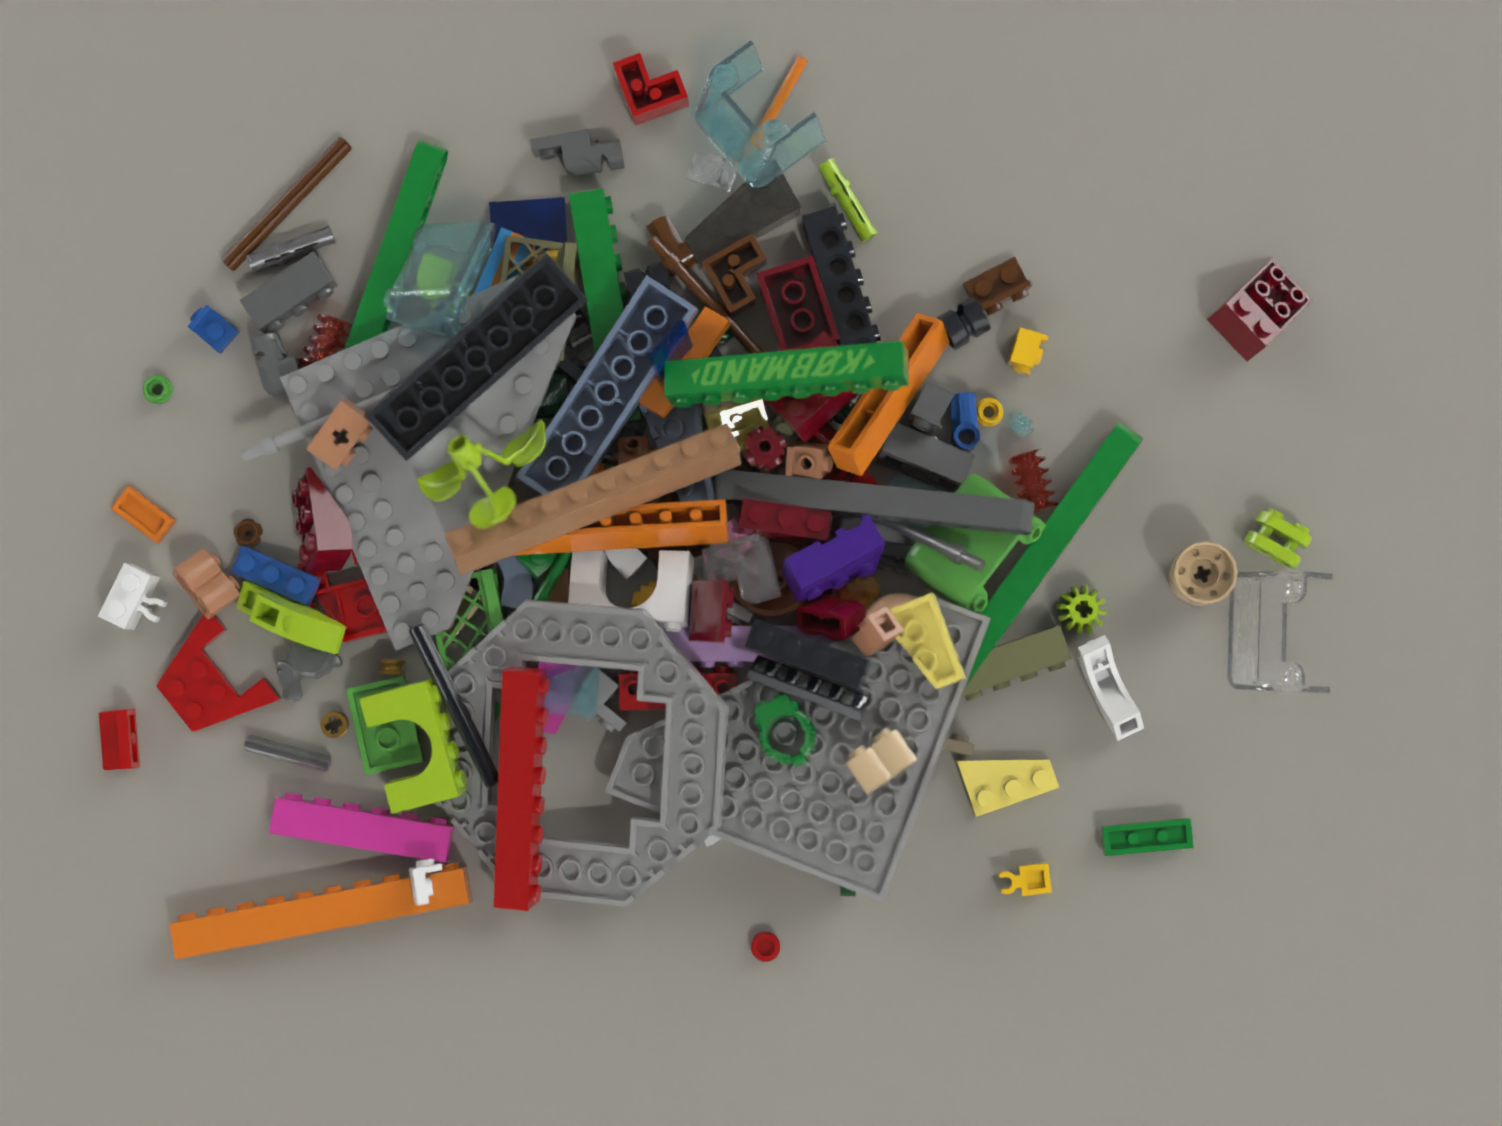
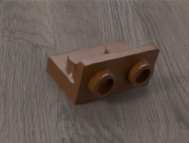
[962,256,1033,316]

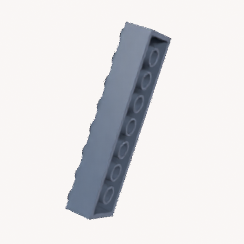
[516,276,698,495]

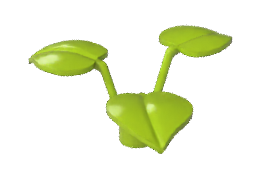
[416,419,546,529]

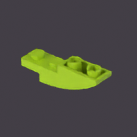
[236,581,346,654]

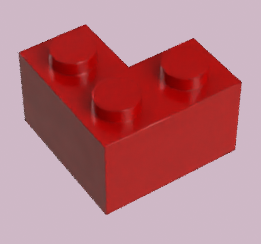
[613,53,689,126]

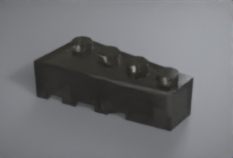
[685,157,802,270]

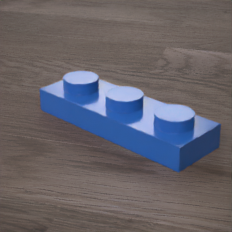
[231,545,321,606]

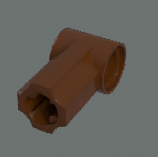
[646,215,697,278]

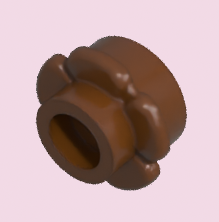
[234,518,263,547]

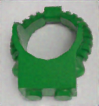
[754,692,816,767]

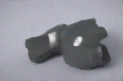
[276,640,343,702]

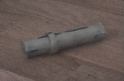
[246,225,336,272]

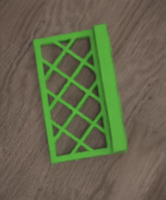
[435,567,507,671]

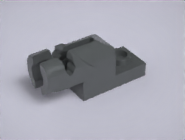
[530,129,625,176]
[250,333,303,413]

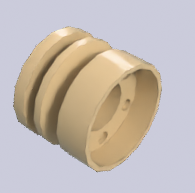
[1168,541,1238,606]

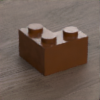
[701,233,767,317]

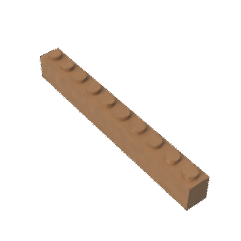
[444,423,741,576]

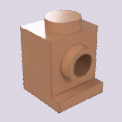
[785,440,833,479]
[852,606,904,658]

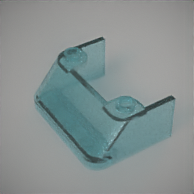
[694,40,826,188]

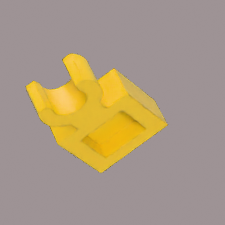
[998,862,1052,896]

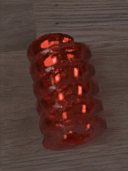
[298,314,352,367]
[1008,449,1059,512]

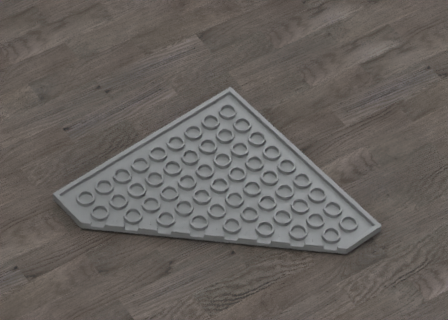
[280,274,577,651]
[605,598,990,903]

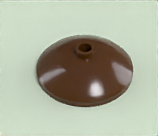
[730,537,809,618]

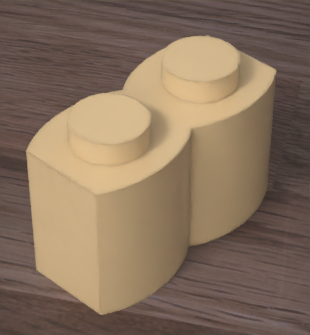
[846,728,918,794]

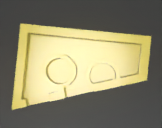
[889,593,966,689]
[956,759,1060,817]

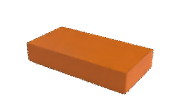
[110,485,177,544]

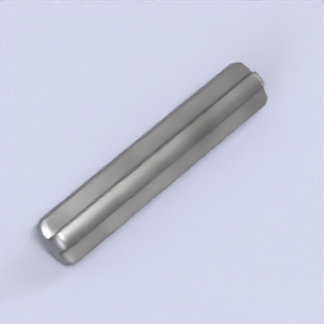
[244,735,331,772]

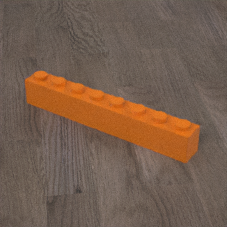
[512,499,729,556]

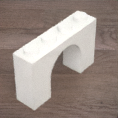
[568,550,694,632]

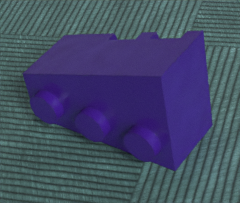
[782,513,885,602]

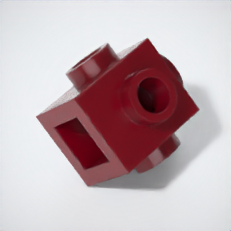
[742,426,787,471]

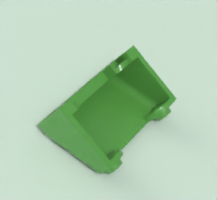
[905,474,1046,614]

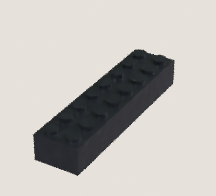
[365,252,588,461]

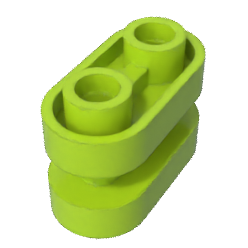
[1243,508,1313,570]

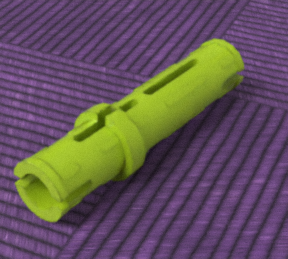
[818,158,878,243]

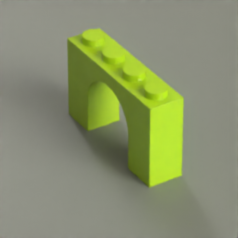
[359,678,468,814]

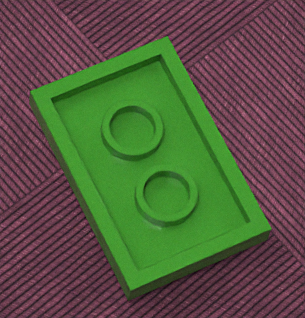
[346,675,425,775]

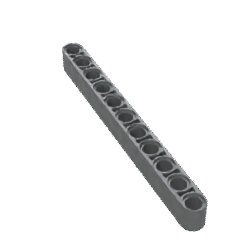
[712,470,1035,535]

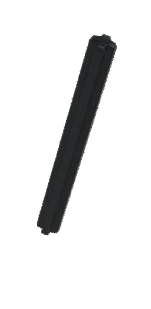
[409,623,498,788]

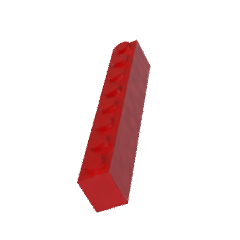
[493,666,550,911]

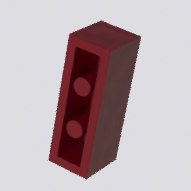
[736,498,832,545]

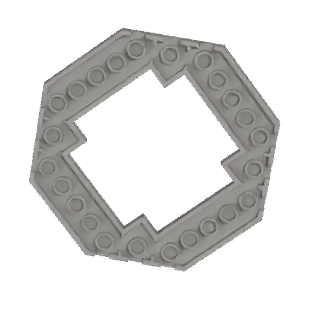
[435,600,728,907]

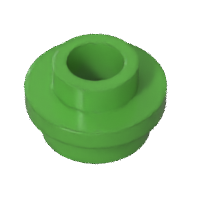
[143,375,173,404]

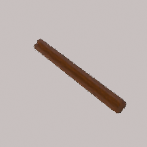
[222,137,352,271]

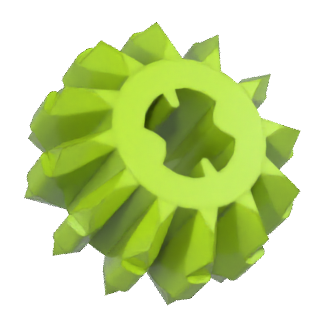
[1056,585,1107,635]

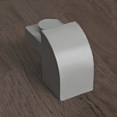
[578,667,628,732]

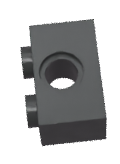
[907,381,954,434]

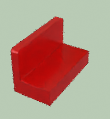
[99,709,140,770]

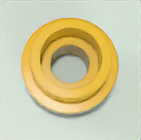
[976,397,1004,427]

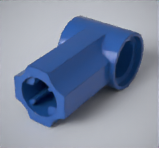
[950,392,980,453]

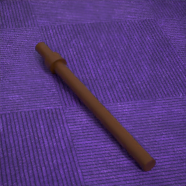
[647,235,765,354]

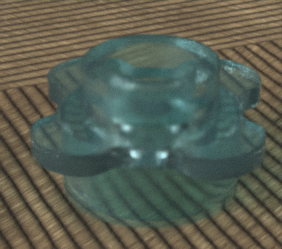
[1006,411,1034,438]

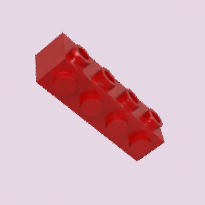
[619,667,738,710]

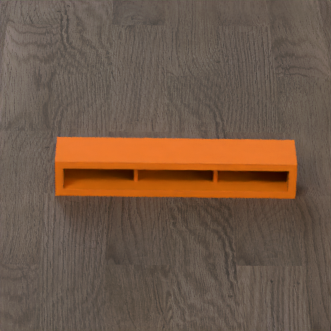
[827,313,950,476]

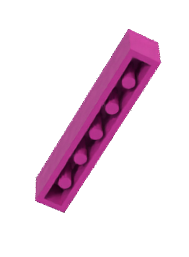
[269,792,455,863]

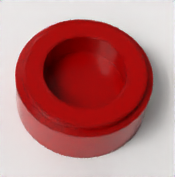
[751,931,780,962]

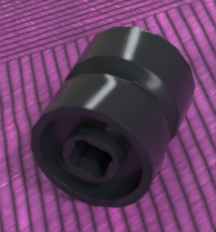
[623,261,671,299]
[937,297,991,350]

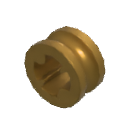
[378,659,405,675]
[320,711,349,738]

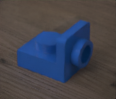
[188,305,240,354]

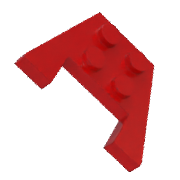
[297,562,387,643]
[156,614,281,732]

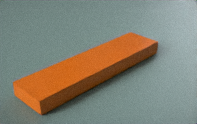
[639,306,731,420]

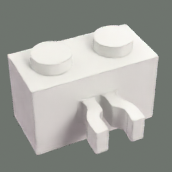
[98,563,168,630]

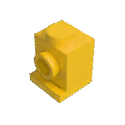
[1007,327,1048,375]

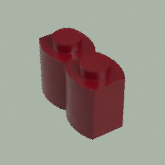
[796,594,866,641]

